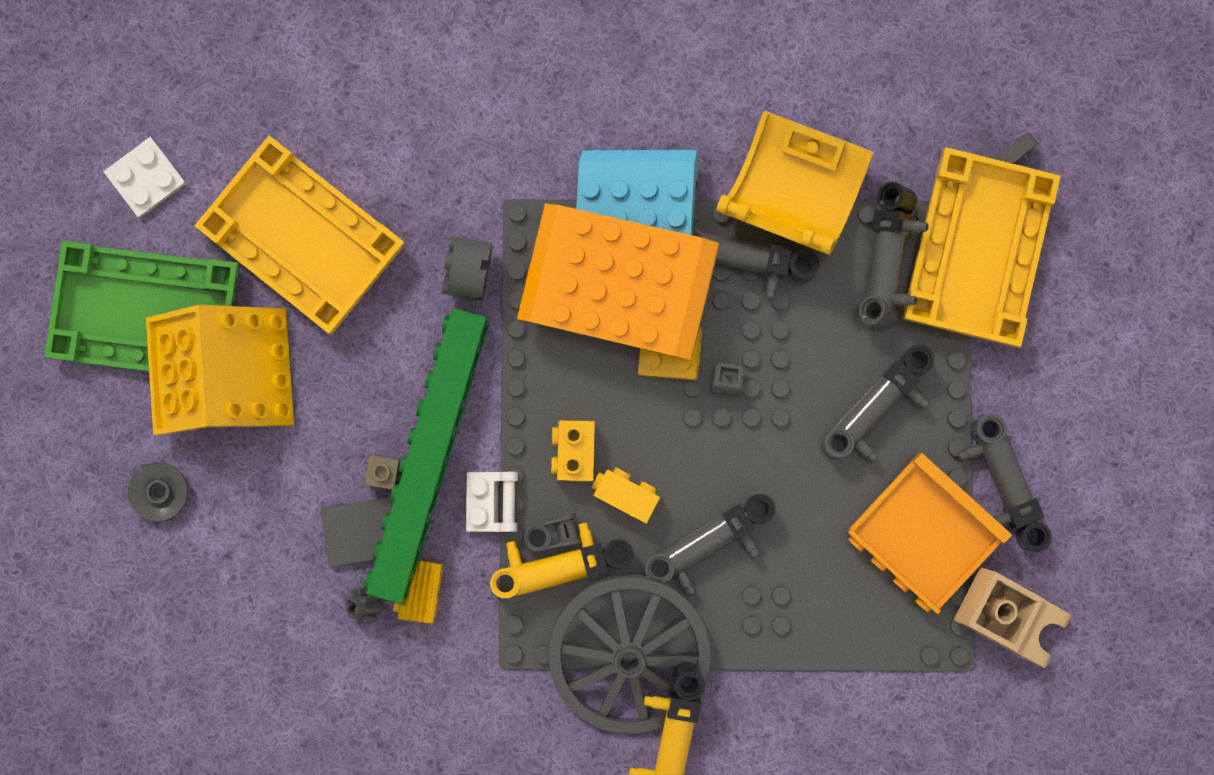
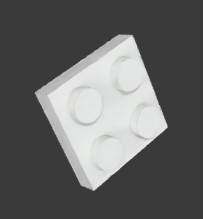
[103,137,187,218]

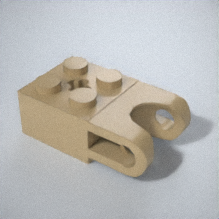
[954,567,1072,668]

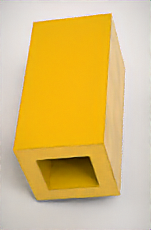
[591,467,660,524]

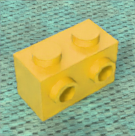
[551,420,595,482]

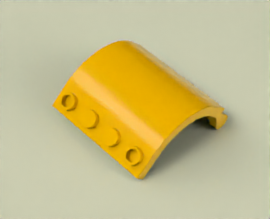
[716,111,874,255]

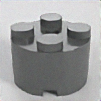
[441,237,492,301]

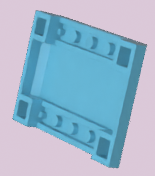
[576,150,699,235]

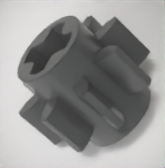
[346,588,383,625]

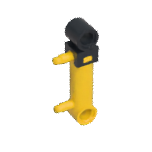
[490,523,634,598]
[629,662,705,775]

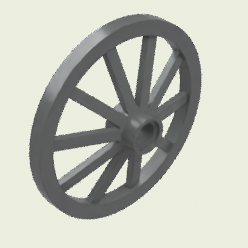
[548,574,711,734]

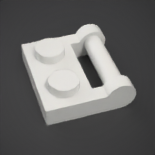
[466,472,518,532]

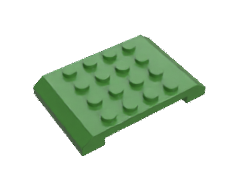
[44,241,240,372]

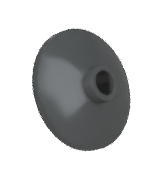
[128,462,188,522]

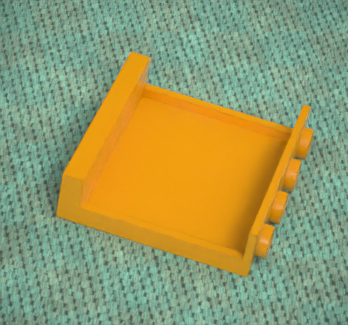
[847,452,1012,614]

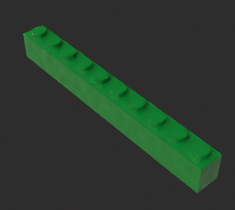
[364,308,489,606]

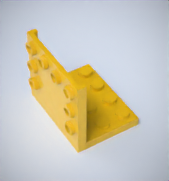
[146,305,294,435]

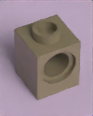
[364,456,401,490]

